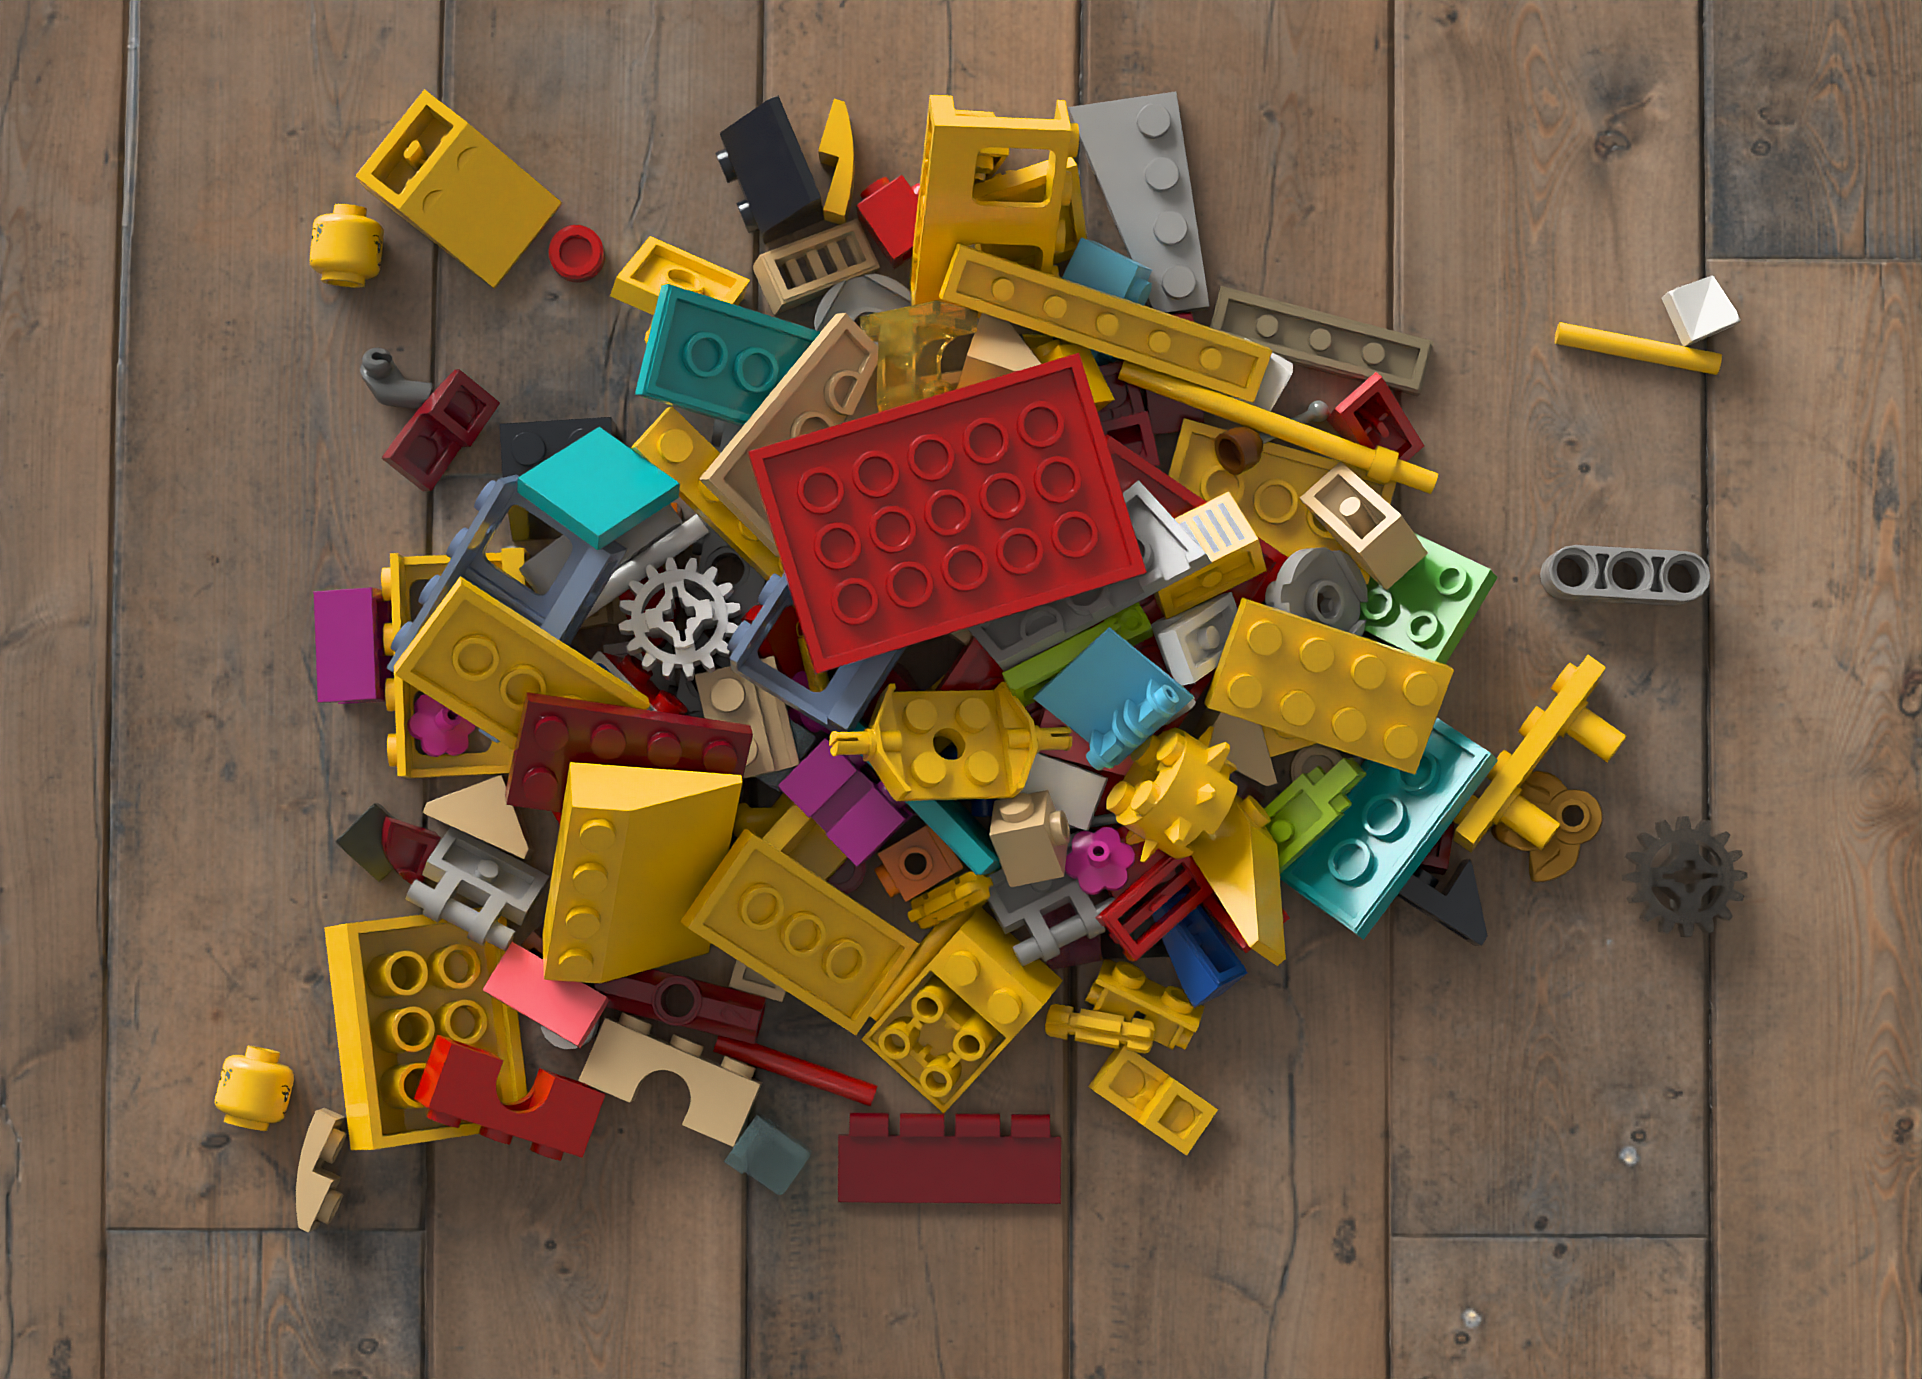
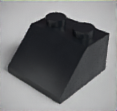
[715,95,825,244]
[500,417,618,542]

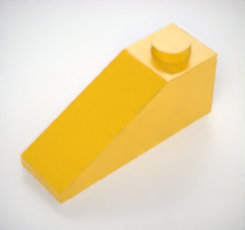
[1188,795,1286,966]

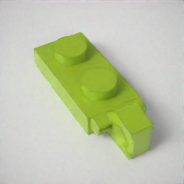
[1002,602,1153,707]
[1264,757,1367,874]

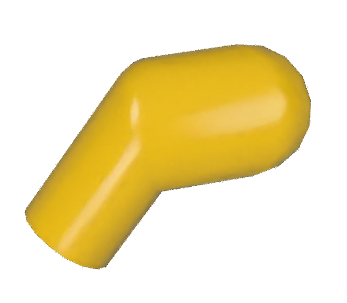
[733,792,794,838]

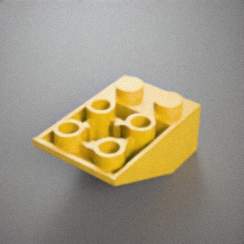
[356,89,562,289]
[861,906,1063,1113]

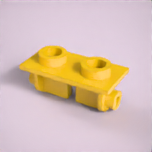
[1085,959,1205,1050]

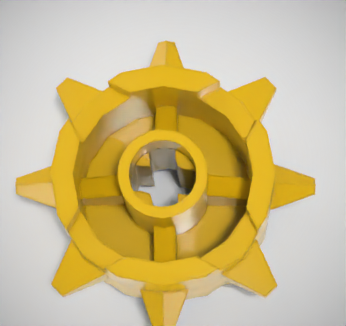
[1106,726,1238,863]

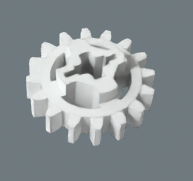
[619,557,741,681]

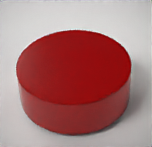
[548,225,605,283]

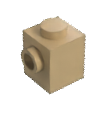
[989,790,1070,887]

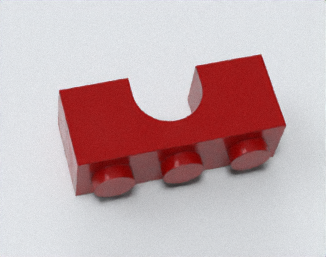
[414,1034,606,1161]

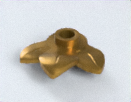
[1492,771,1603,882]

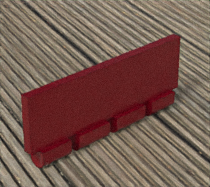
[838,1113,1061,1204]

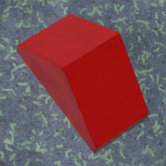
[1326,372,1424,462]

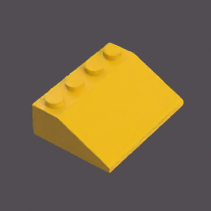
[542,762,742,983]
[324,907,528,1150]

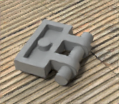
[405,826,550,951]
[987,831,1122,967]

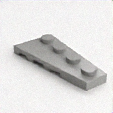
[1068,91,1210,314]
[967,480,1212,672]

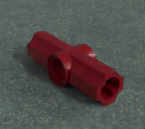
[594,969,767,1045]

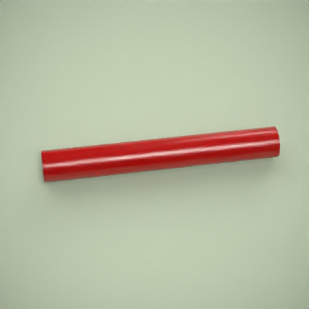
[713,1036,878,1107]

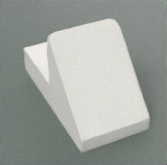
[1152,592,1238,686]

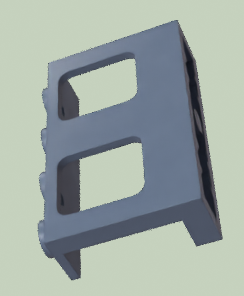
[387,475,627,743]
[727,573,906,732]

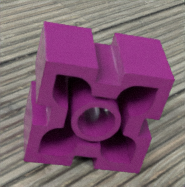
[778,736,916,867]

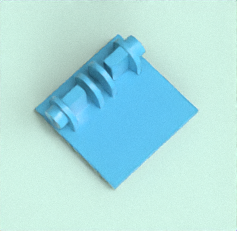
[1033,627,1194,770]

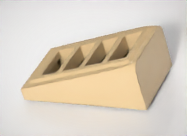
[753,218,880,315]

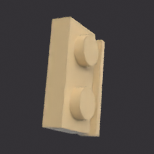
[695,656,800,780]

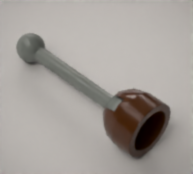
[1215,400,1329,475]

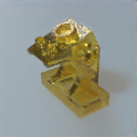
[860,300,978,412]

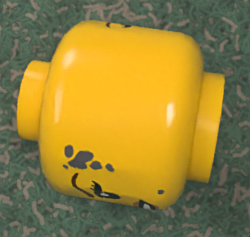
[309,204,384,288]
[215,1045,294,1131]

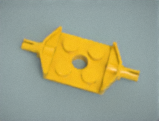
[829,682,1072,801]

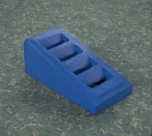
[1152,885,1248,1008]

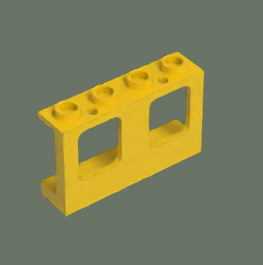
[909,95,1079,318]
[381,548,531,779]

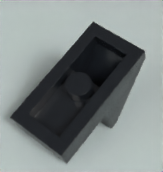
[1397,859,1488,946]

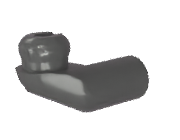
[360,347,434,409]

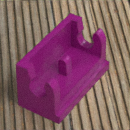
[313,587,394,704]

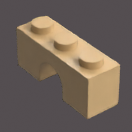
[578,1012,763,1147]

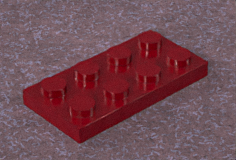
[505,692,753,813]

